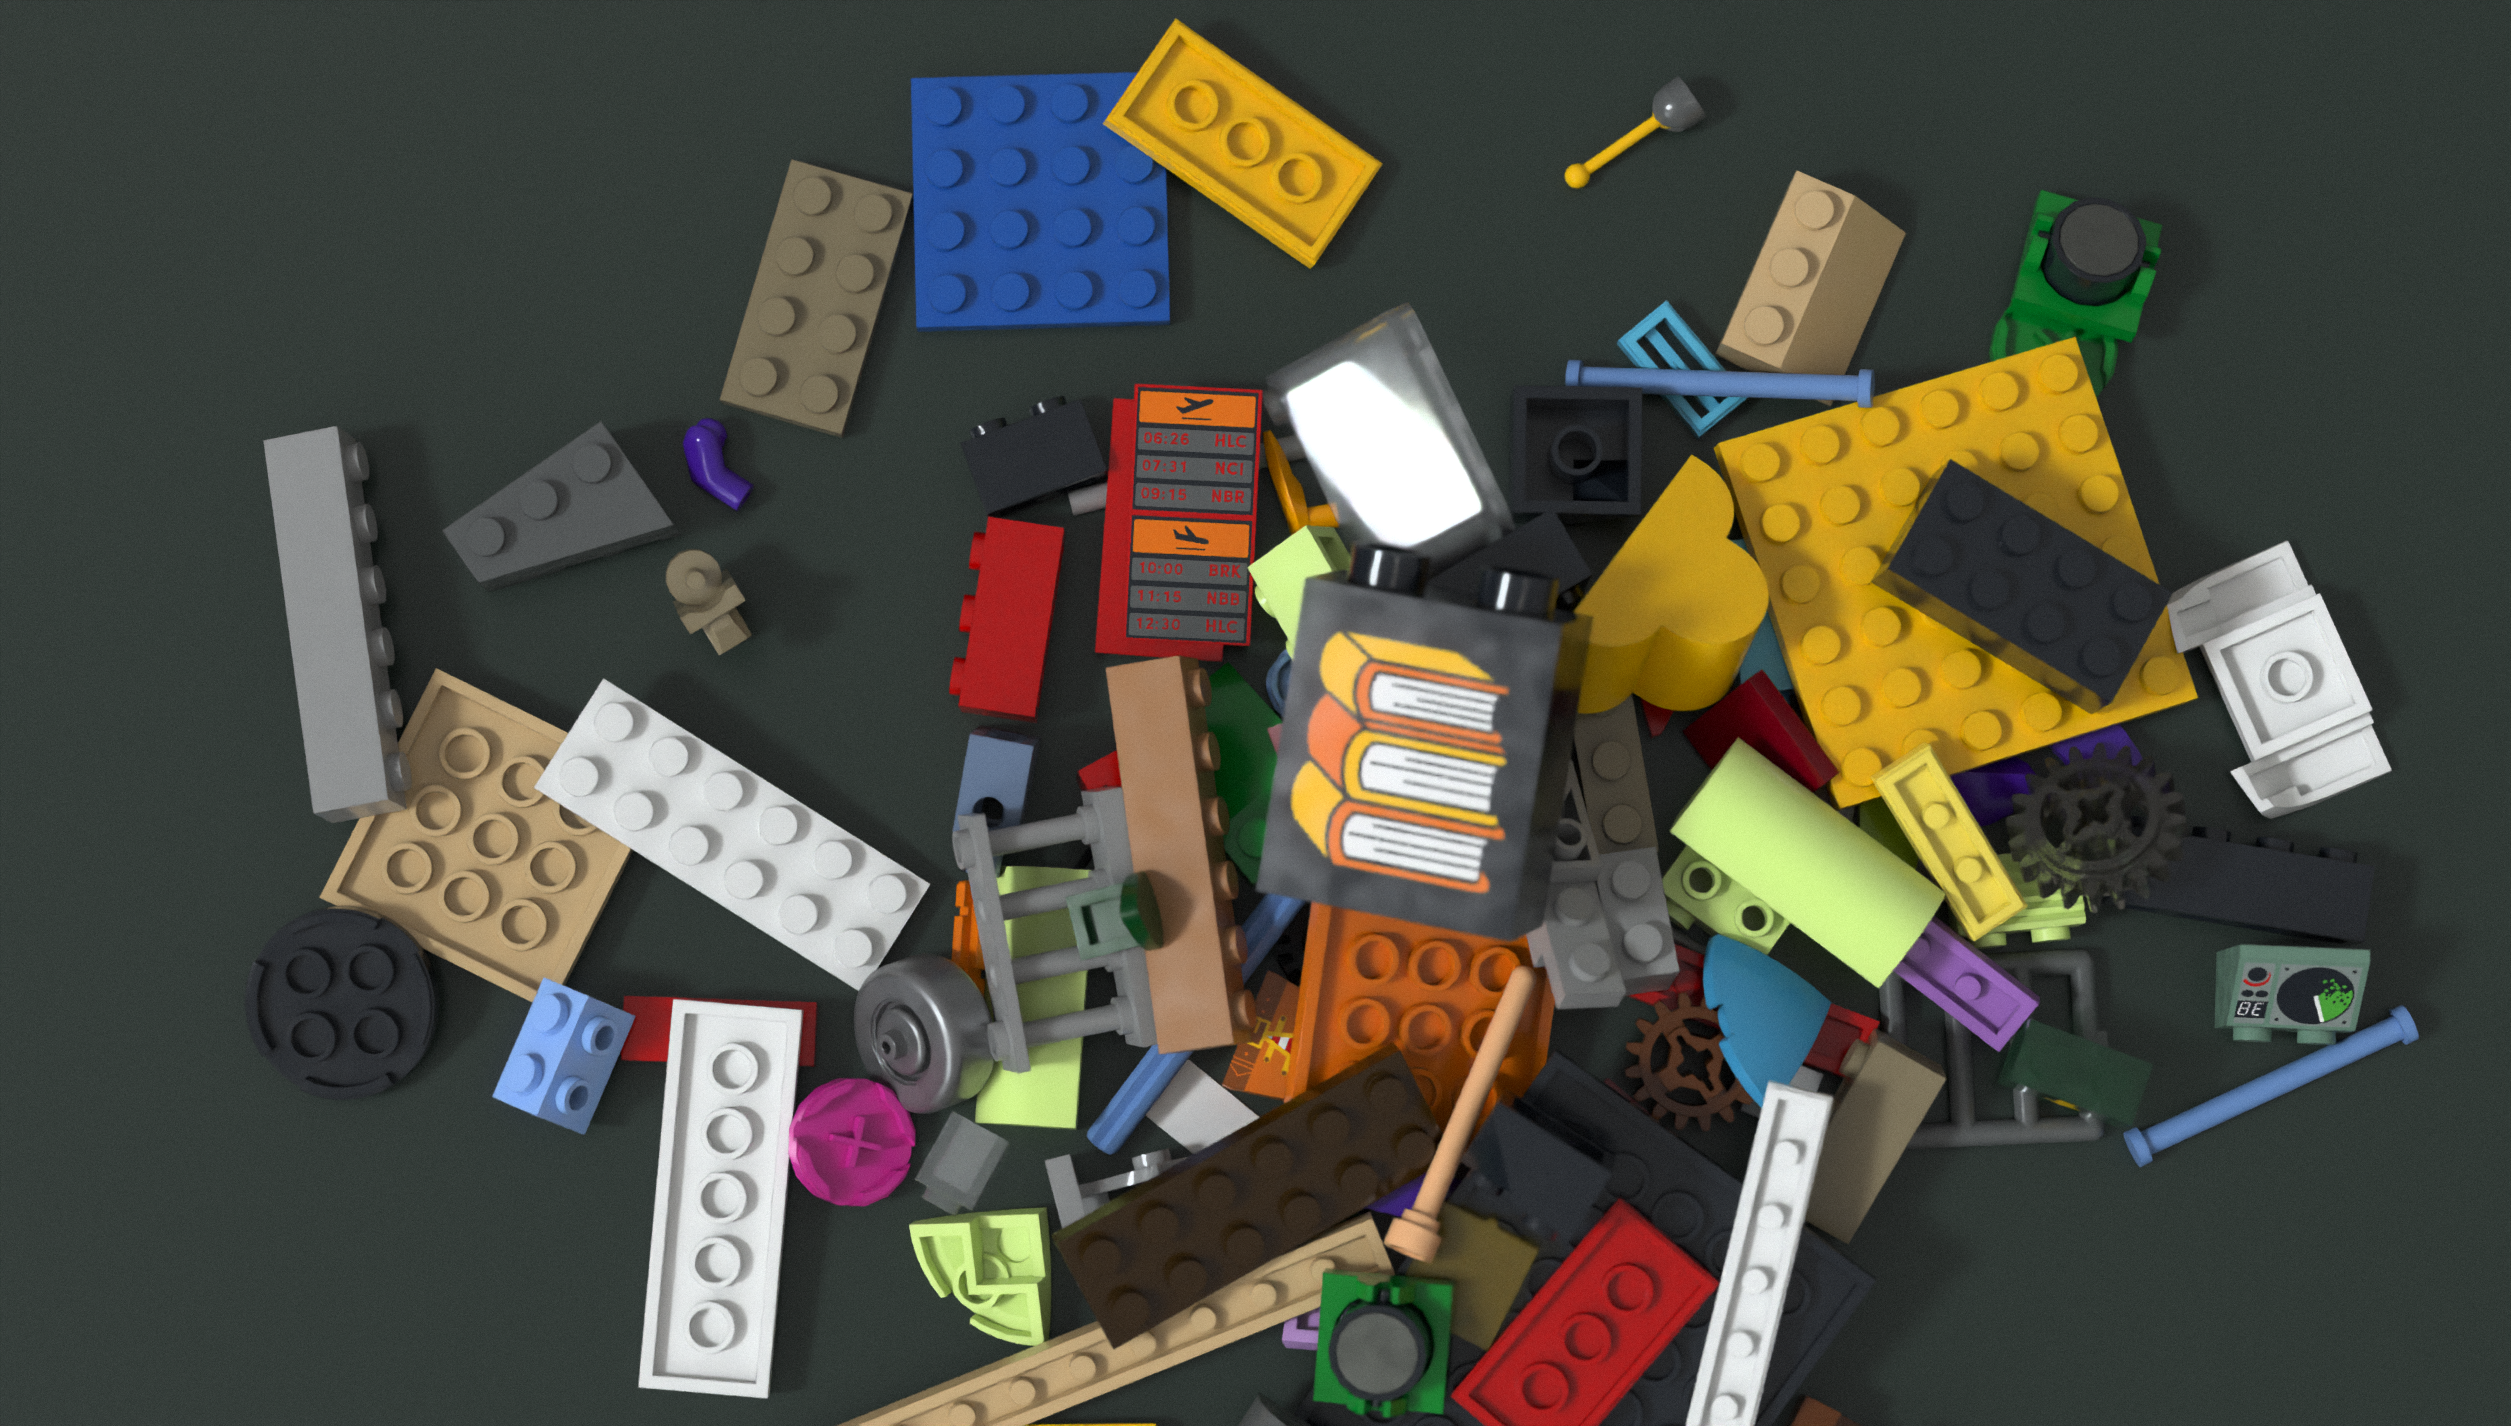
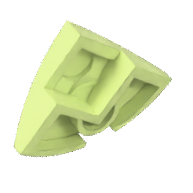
[909,1207,1051,1346]

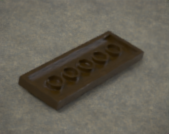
[1051,1042,1443,1349]

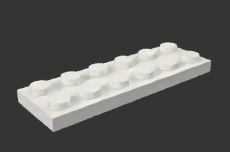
[534,678,930,991]
[638,999,804,1398]

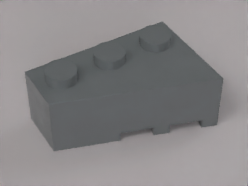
[442,421,681,592]

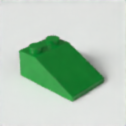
[1205,662,1283,890]

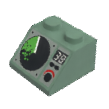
[2215,945,2370,1045]

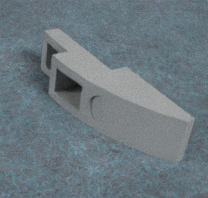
[1526,760,1626,1009]

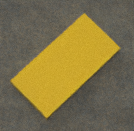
[1103,18,1383,269]

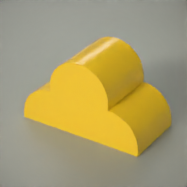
[1573,455,1769,714]

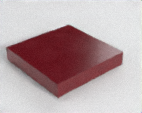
[1683,669,1839,793]

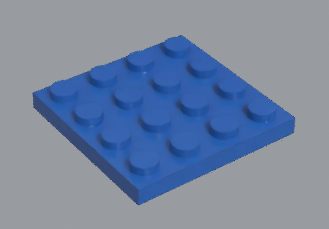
[911,72,1170,332]

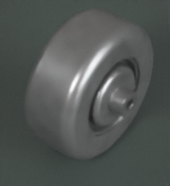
[854,953,994,1114]

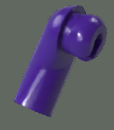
[683,418,754,512]

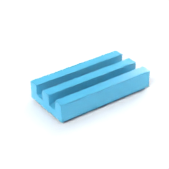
[1617,300,1748,440]

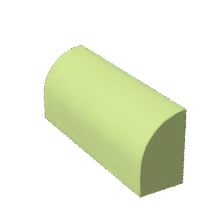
[1670,737,1946,988]
[975,866,1090,1130]

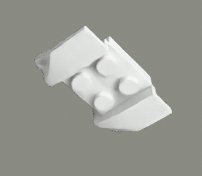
[2167,541,2392,819]

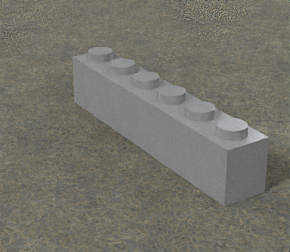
[263,426,412,823]

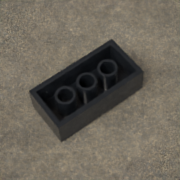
[1871,459,2173,715]

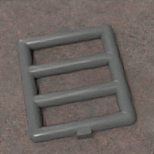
[1879,949,2109,1150]

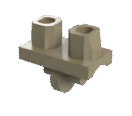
[665,549,752,655]

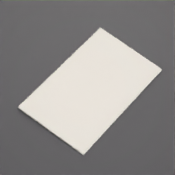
[1146,1060,1259,1154]

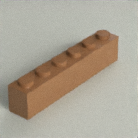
[1106,655,1257,1054]

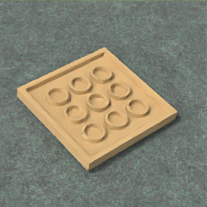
[320,668,633,1003]

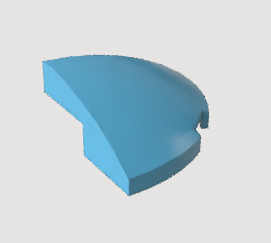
[1703,934,1831,1108]

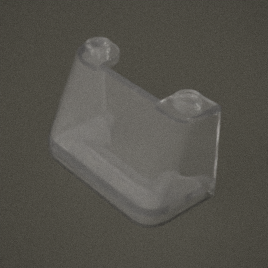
[1262,302,1516,581]

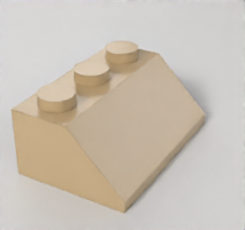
[1715,171,1906,406]

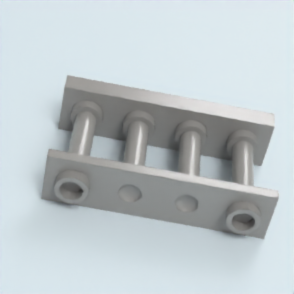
[952,786,1158,1074]

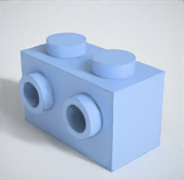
[492,978,636,1135]

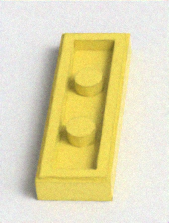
[1870,742,2028,941]

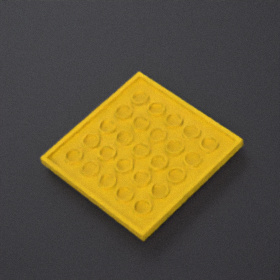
[1714,337,2198,811]

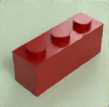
[949,517,1066,723]

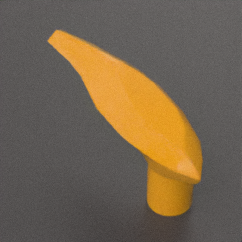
[1263,430,1341,536]

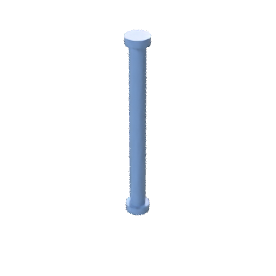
[1566,360,1875,408]
[2123,1005,2419,1167]

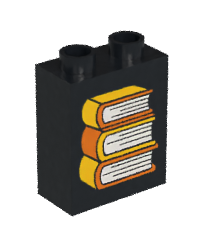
[1256,542,1593,942]

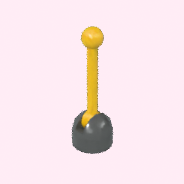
[1565,76,1706,189]

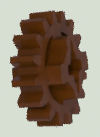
[1624,991,1753,1131]

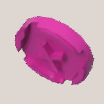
[788,1078,916,1206]

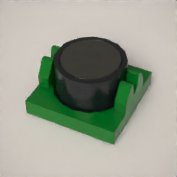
[2009,190,2162,343]
[1313,1269,1455,1417]

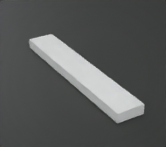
[1685,1080,1833,1426]

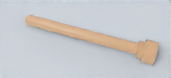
[1384,966,1536,1264]

